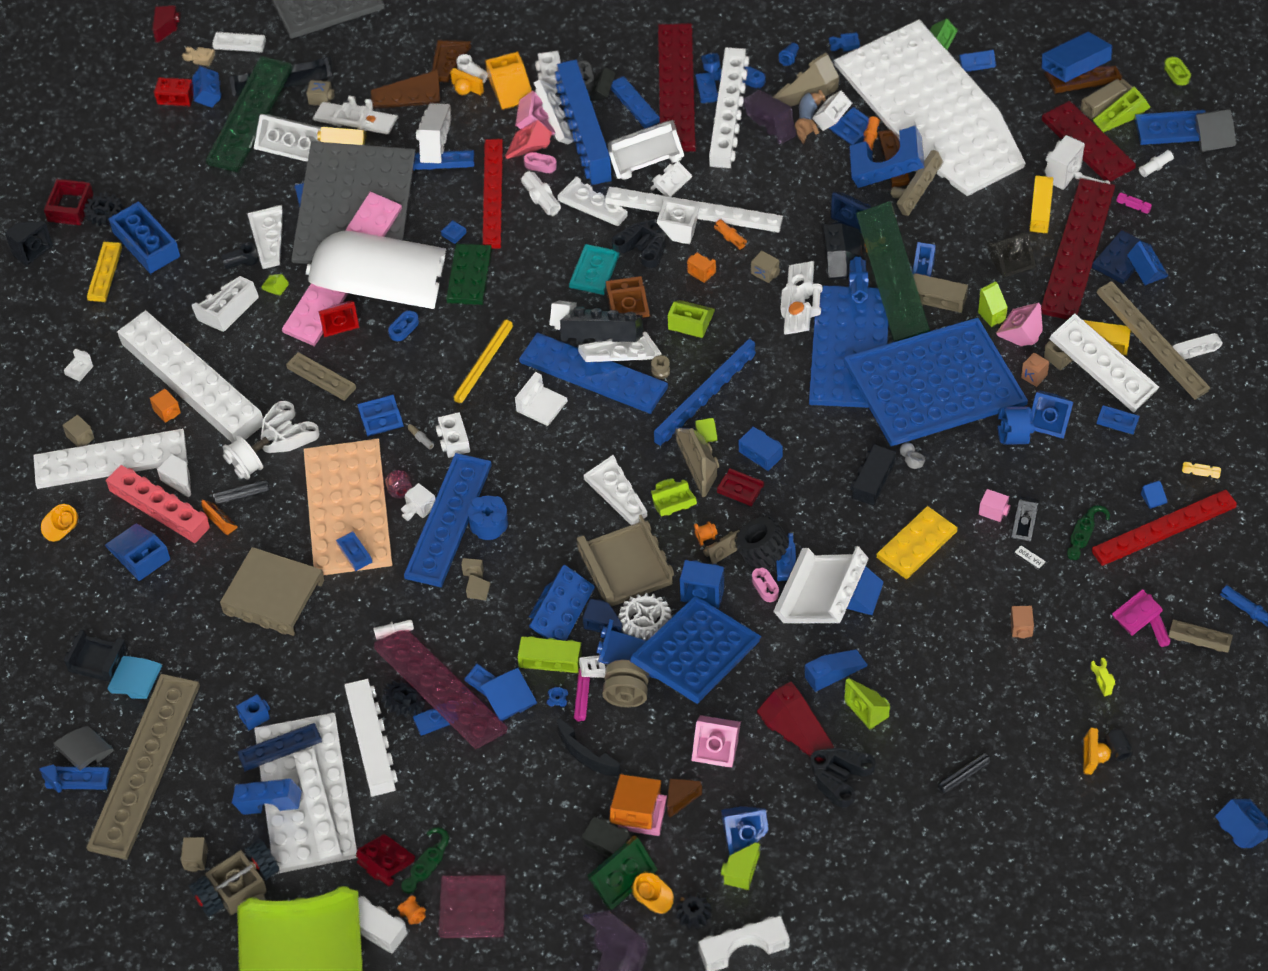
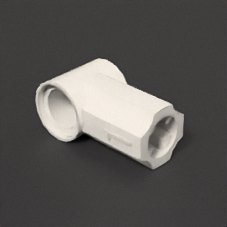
[457,54,488,83]

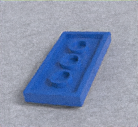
[1135,110,1206,145]

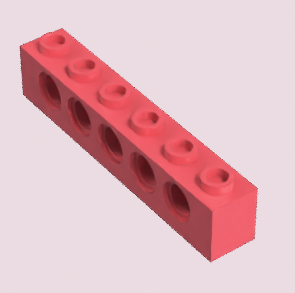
[106,465,210,543]

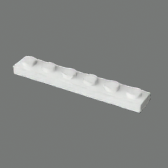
[293,749,342,863]

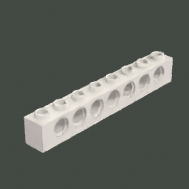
[709,48,749,168]

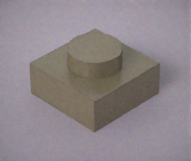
[462,558,484,577]

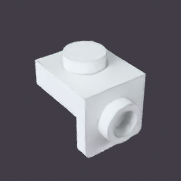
[64,349,93,382]

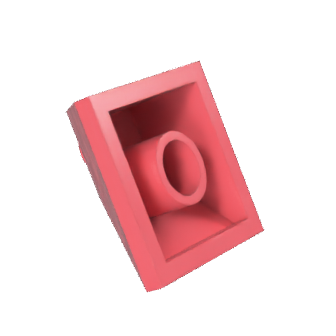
[505,120,552,159]

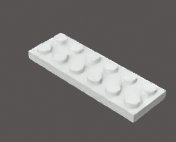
[1049,314,1159,413]

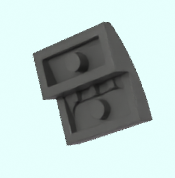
[1195,109,1236,151]
[54,726,114,771]

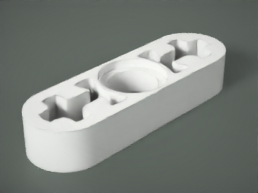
[1172,333,1222,360]

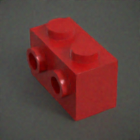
[154,78,194,106]

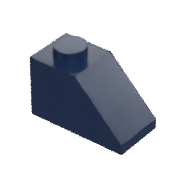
[583,599,623,633]

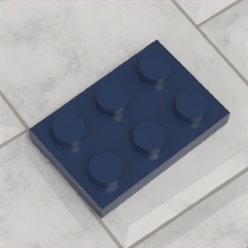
[1092,230,1153,284]

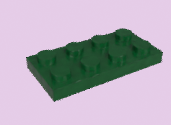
[447,244,492,305]

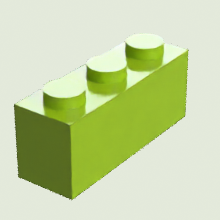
[518,636,582,673]

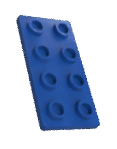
[529,565,595,641]

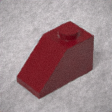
[153,6,180,42]

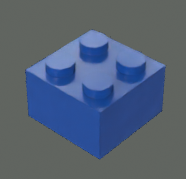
[680,560,724,608]

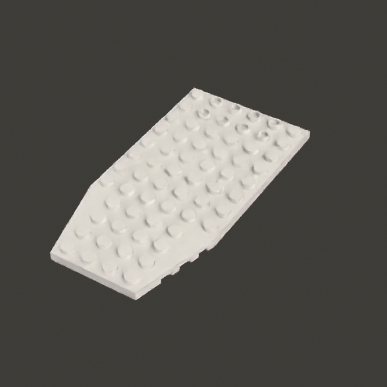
[834,20,1025,196]

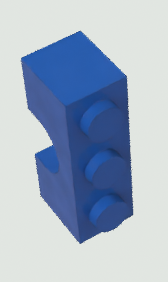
[232,779,302,815]

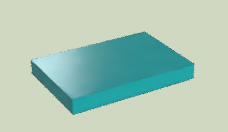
[569,244,620,295]

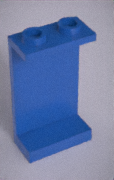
[596,619,657,679]

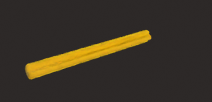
[453,320,513,403]

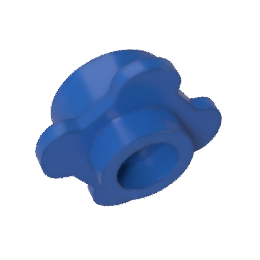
[547,687,568,707]

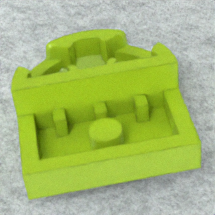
[651,478,697,516]

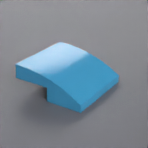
[107,656,162,699]

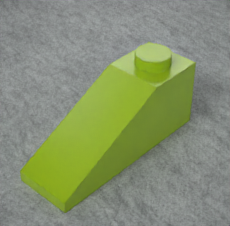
[1093,86,1150,132]

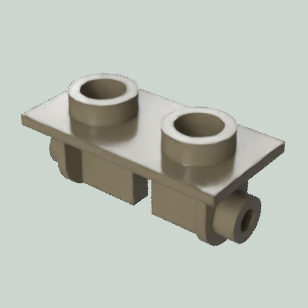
[703,530,740,564]

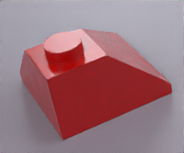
[319,300,359,337]

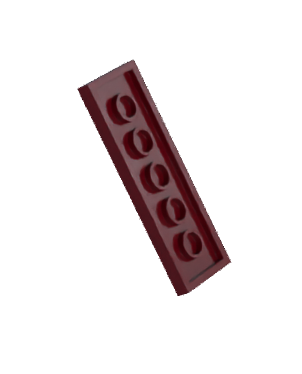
[1042,101,1136,182]

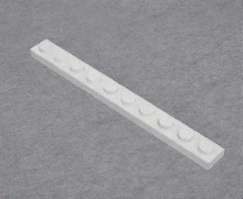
[605,187,783,232]

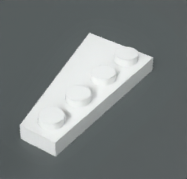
[534,79,573,144]
[558,176,627,226]
[248,205,283,269]
[578,332,661,362]
[584,455,647,525]

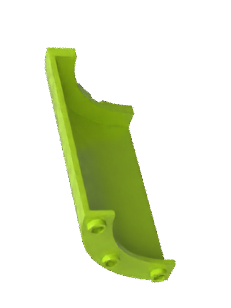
[237,886,362,971]

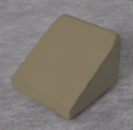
[466,575,490,600]

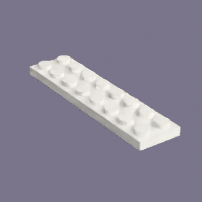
[34,429,188,489]

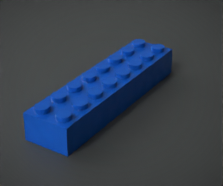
[554,60,612,185]

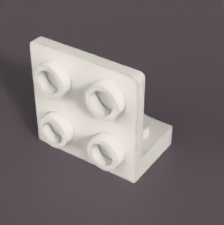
[515,372,567,426]

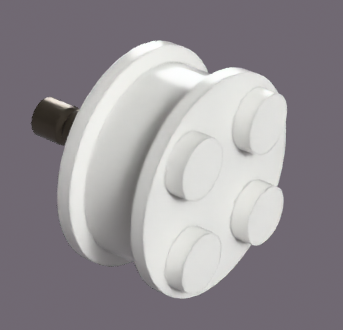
[223,435,270,480]

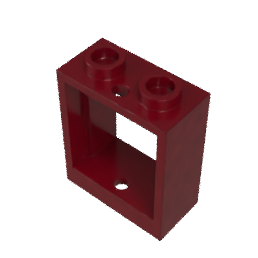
[44,179,94,226]

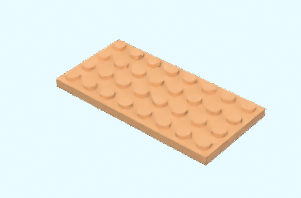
[304,439,392,575]

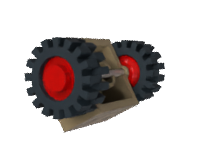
[189,839,280,917]

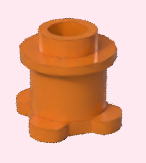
[694,521,718,546]
[398,895,426,924]

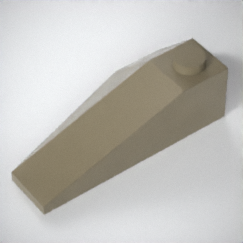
[773,53,839,111]

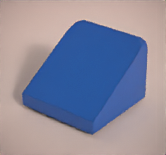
[1141,481,1168,509]
[40,765,62,793]

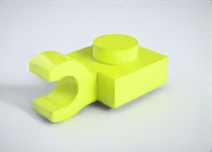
[1090,658,1115,696]

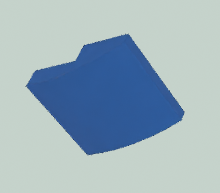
[829,107,879,145]
[357,395,404,437]
[481,668,537,722]

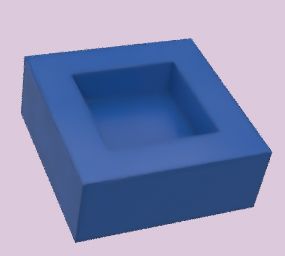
[441,220,466,244]

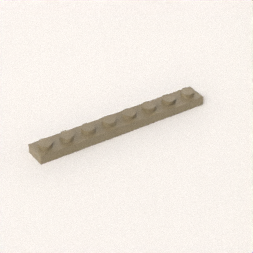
[1096,281,1210,400]

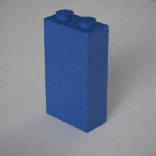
[1042,32,1112,82]

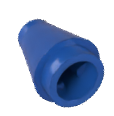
[779,43,799,66]

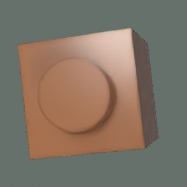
[1021,353,1049,387]
[1010,606,1034,638]

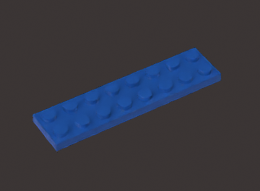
[519,333,668,414]
[404,453,492,588]

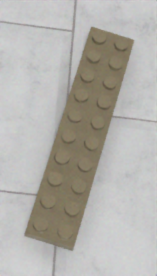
[87,674,200,860]

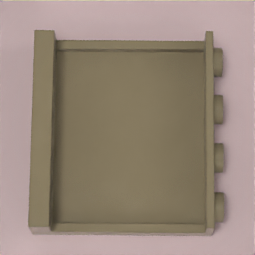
[577,515,674,607]
[220,547,324,636]

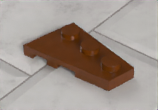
[432,40,471,82]

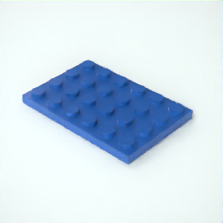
[630,596,761,704]

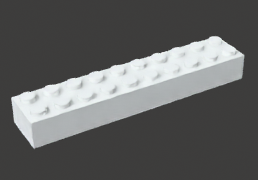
[117,310,263,443]

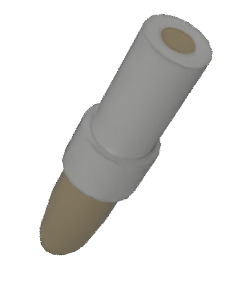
[408,424,434,450]

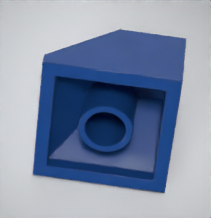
[1030,390,1074,439]

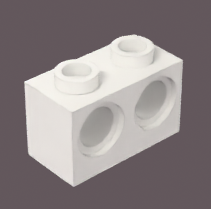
[536,51,560,86]
[812,91,852,131]
[436,412,470,458]

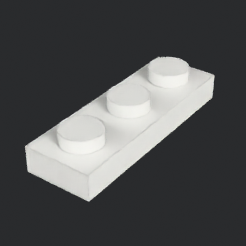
[212,32,266,52]

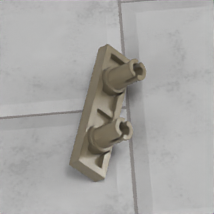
[891,150,943,216]

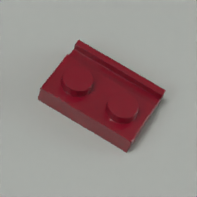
[717,468,764,507]

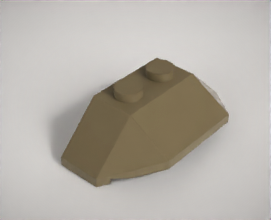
[675,428,719,497]

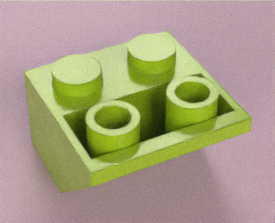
[668,300,715,338]

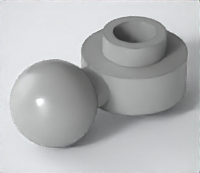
[900,442,925,469]

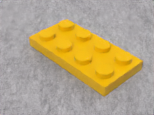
[877,506,957,580]

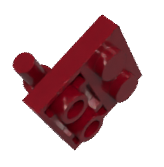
[356,834,415,886]

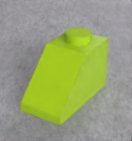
[978,281,1008,327]
[721,843,760,890]

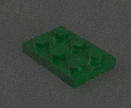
[588,836,657,910]

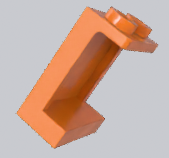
[610,774,661,830]

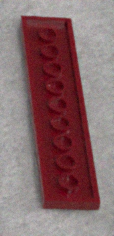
[658,23,695,152]
[1041,178,1115,320]

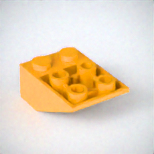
[485,52,532,109]

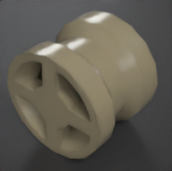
[651,355,670,379]

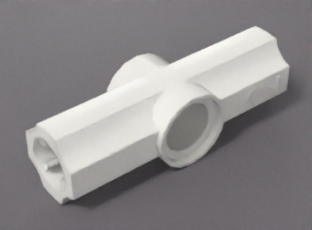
[521,171,561,216]

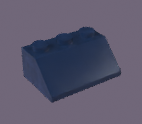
[831,192,888,236]

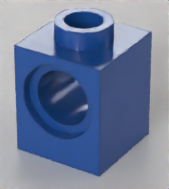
[236,694,270,731]

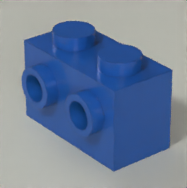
[192,66,221,108]

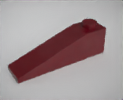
[757,682,834,763]

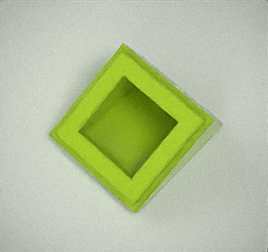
[261,274,289,295]
[695,418,717,443]

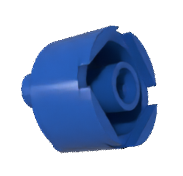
[998,406,1034,445]
[468,496,508,540]

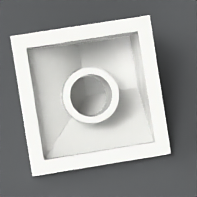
[657,199,700,244]

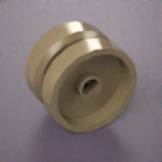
[603,660,649,708]

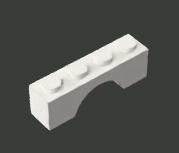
[699,916,789,971]

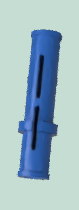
[1220,585,1268,627]

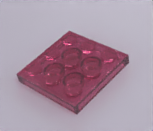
[439,875,506,938]

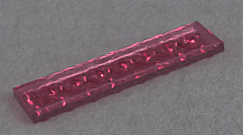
[374,630,508,749]

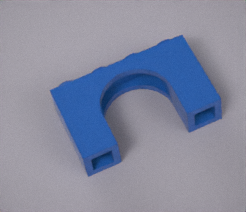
[850,125,925,188]

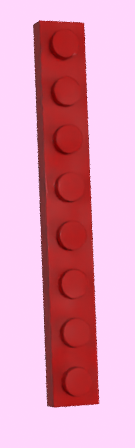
[483,139,503,249]
[1092,490,1237,566]

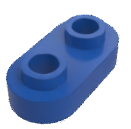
[701,53,721,73]
[743,66,765,88]
[388,311,419,341]

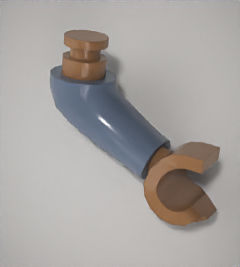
[795,90,826,144]

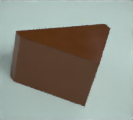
[667,779,702,818]

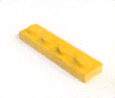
[87,242,122,302]

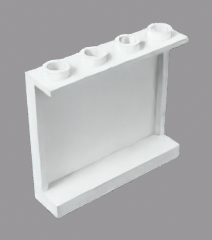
[773,546,869,623]

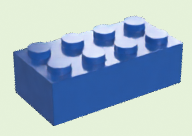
[109,202,180,274]

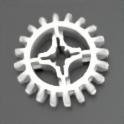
[618,593,672,640]

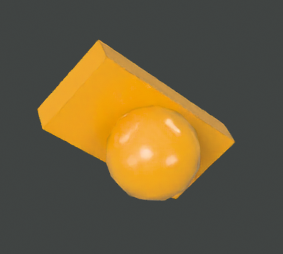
[451,68,484,95]
[1084,728,1111,775]

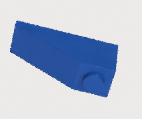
[805,650,867,692]

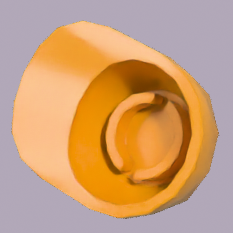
[41,504,78,542]
[632,873,673,914]

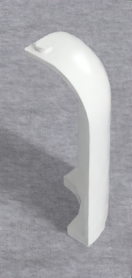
[306,231,446,309]

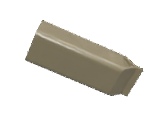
[1081,79,1133,119]

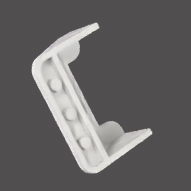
[608,120,684,180]

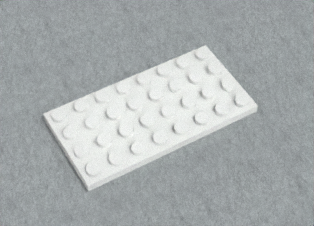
[254,713,357,874]

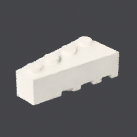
[416,104,451,163]

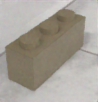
[908,273,968,313]

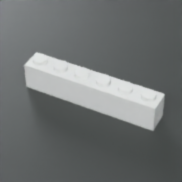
[344,679,398,797]

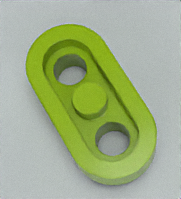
[1164,57,1191,85]

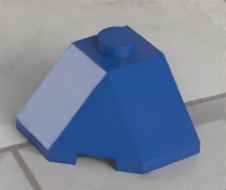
[721,807,768,856]

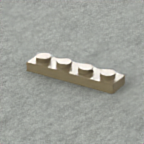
[286,352,356,401]

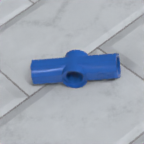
[849,257,868,303]

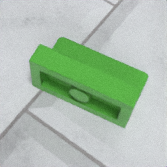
[930,19,958,50]

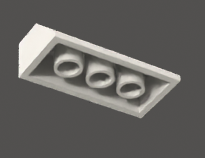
[254,115,321,162]

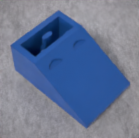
[105,523,170,581]

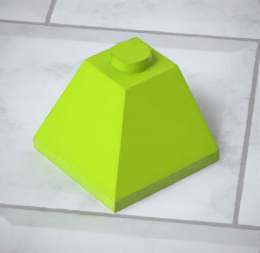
[844,678,890,729]

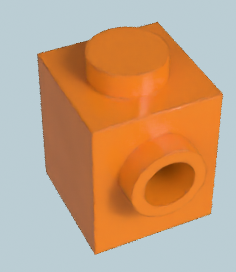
[150,389,181,423]

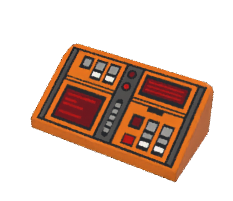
[201,500,238,535]

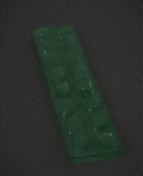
[205,56,293,173]
[856,201,931,342]

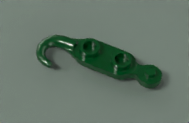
[1067,505,1110,560]
[401,827,449,894]

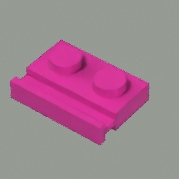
[1112,589,1163,636]

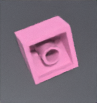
[516,91,555,135]
[692,715,741,767]

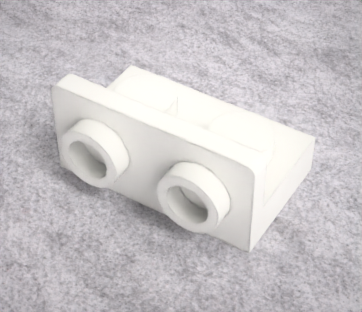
[651,161,692,197]

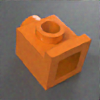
[687,253,716,283]

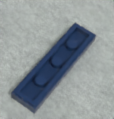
[237,723,322,771]

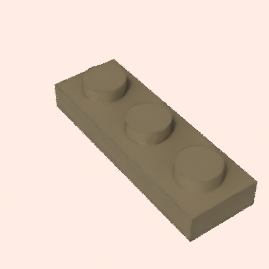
[1168,620,1233,653]

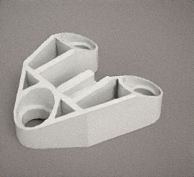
[261,401,320,453]

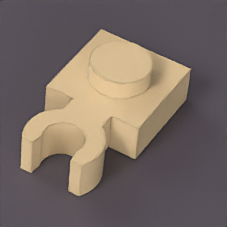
[183,47,215,66]

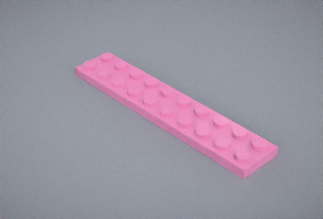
[282,192,402,346]

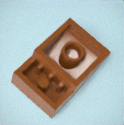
[605,276,650,318]

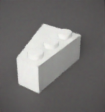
[191,276,259,332]

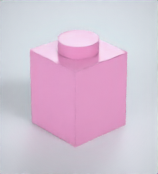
[979,489,1011,522]

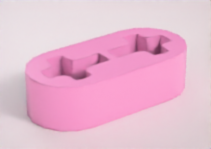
[524,152,557,173]
[752,568,779,602]

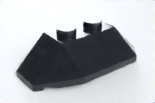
[821,222,863,280]

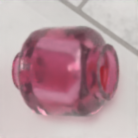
[385,470,412,498]

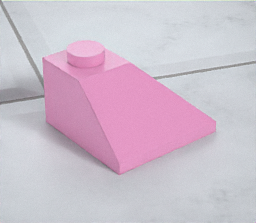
[996,303,1043,346]

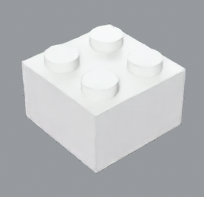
[1044,135,1084,190]

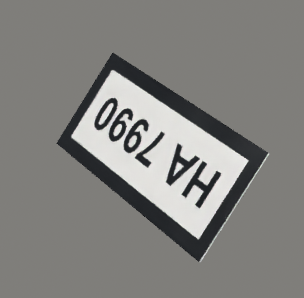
[1012,543,1048,571]

